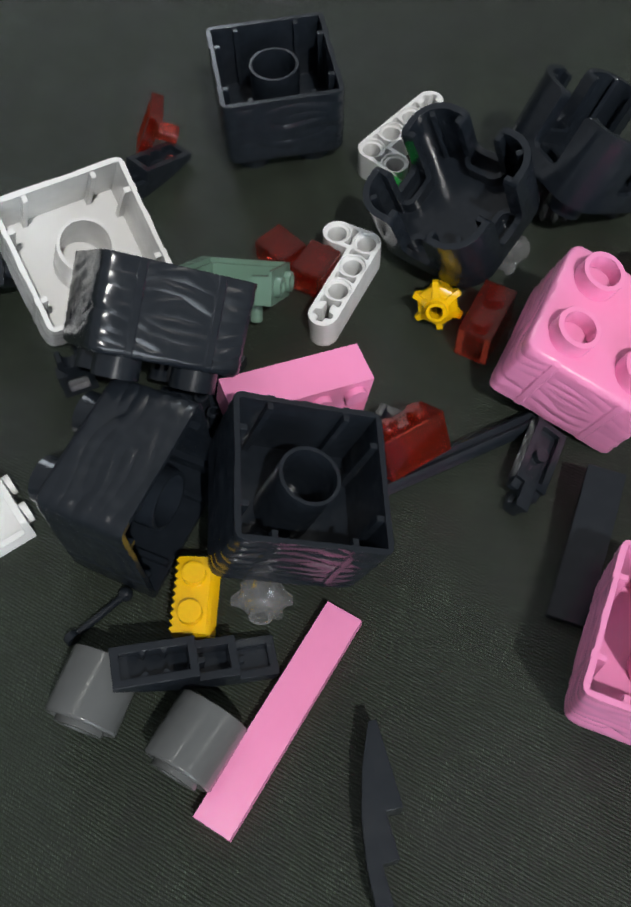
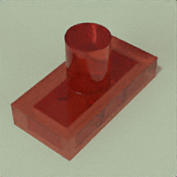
[136,92,180,153]

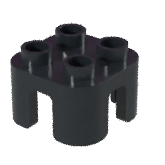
[511,64,631,220]
[363,102,540,288]

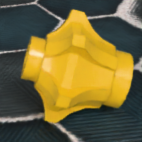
[412,279,463,330]

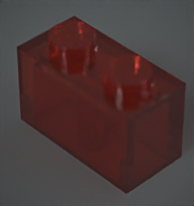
[454,280,518,365]
[382,401,452,482]

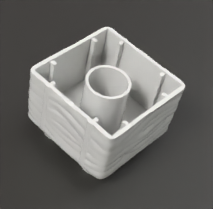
[0,157,173,347]

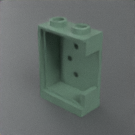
[179,256,295,323]

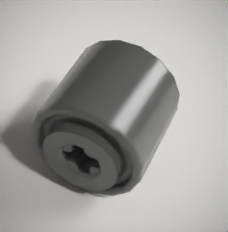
[45,644,135,739]
[144,689,247,793]

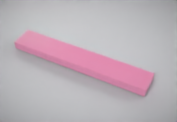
[193,601,362,843]

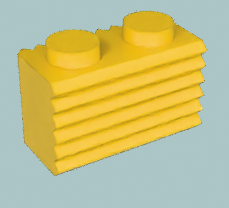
[168,556,221,641]

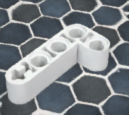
[357,91,443,180]
[308,221,381,346]

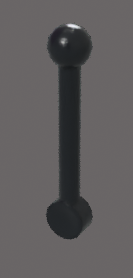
[63,587,133,647]

